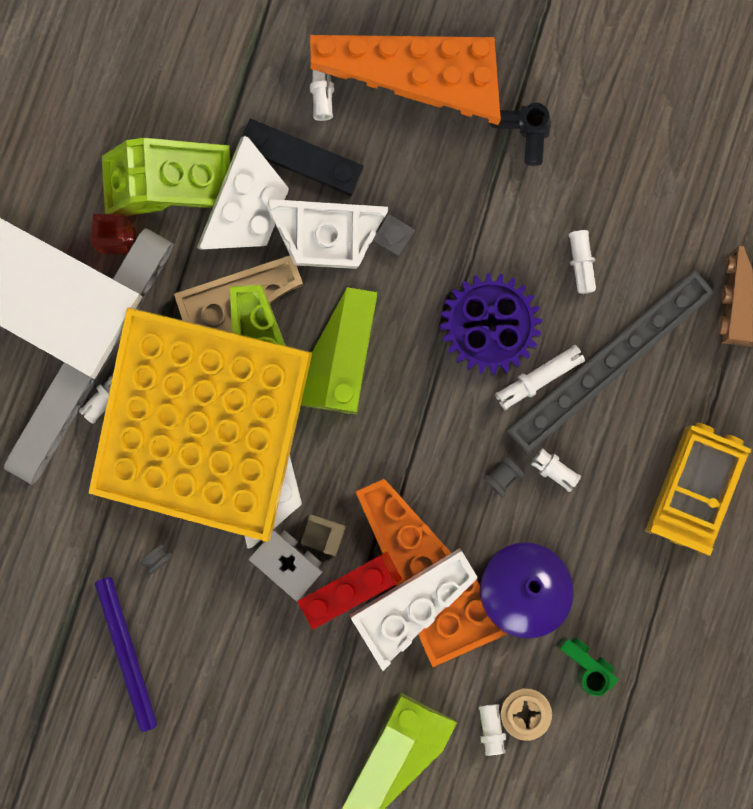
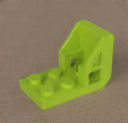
[102,138,230,217]

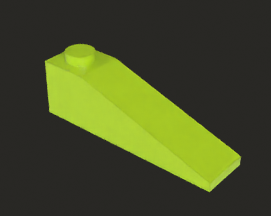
[230,285,300,412]
[301,287,378,415]
[342,692,457,809]

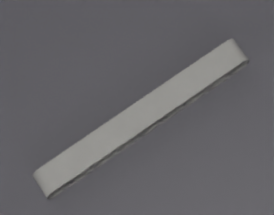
[4,228,174,485]

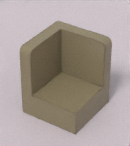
[301,514,346,557]

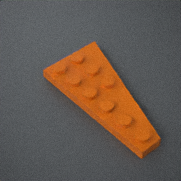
[310,35,501,125]
[355,479,507,667]

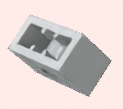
[249,530,323,601]

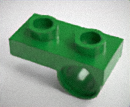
[556,637,619,697]

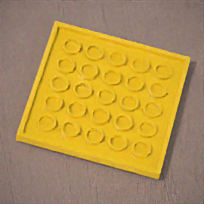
[89,308,312,542]

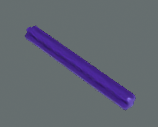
[95,577,157,732]

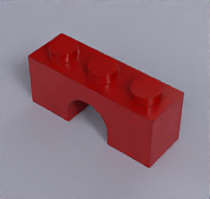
[297,551,402,630]

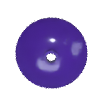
[480,543,574,639]

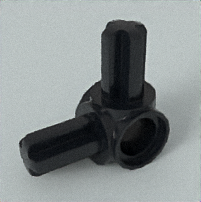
[490,102,551,167]

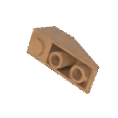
[718,246,753,347]

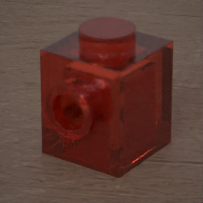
[91,214,136,255]

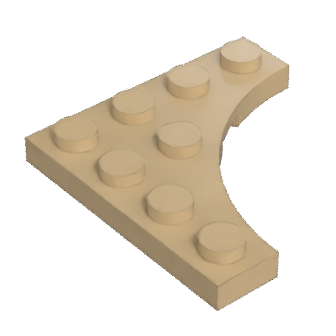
[174,256,303,332]

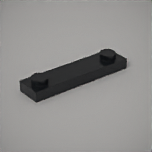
[242,118,364,196]

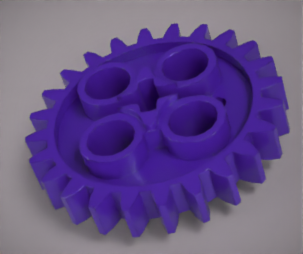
[440,273,542,376]

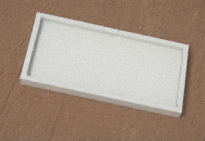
[0,218,143,379]

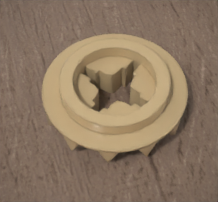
[500,688,552,741]

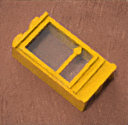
[645,423,751,556]

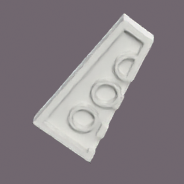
[350,548,477,671]

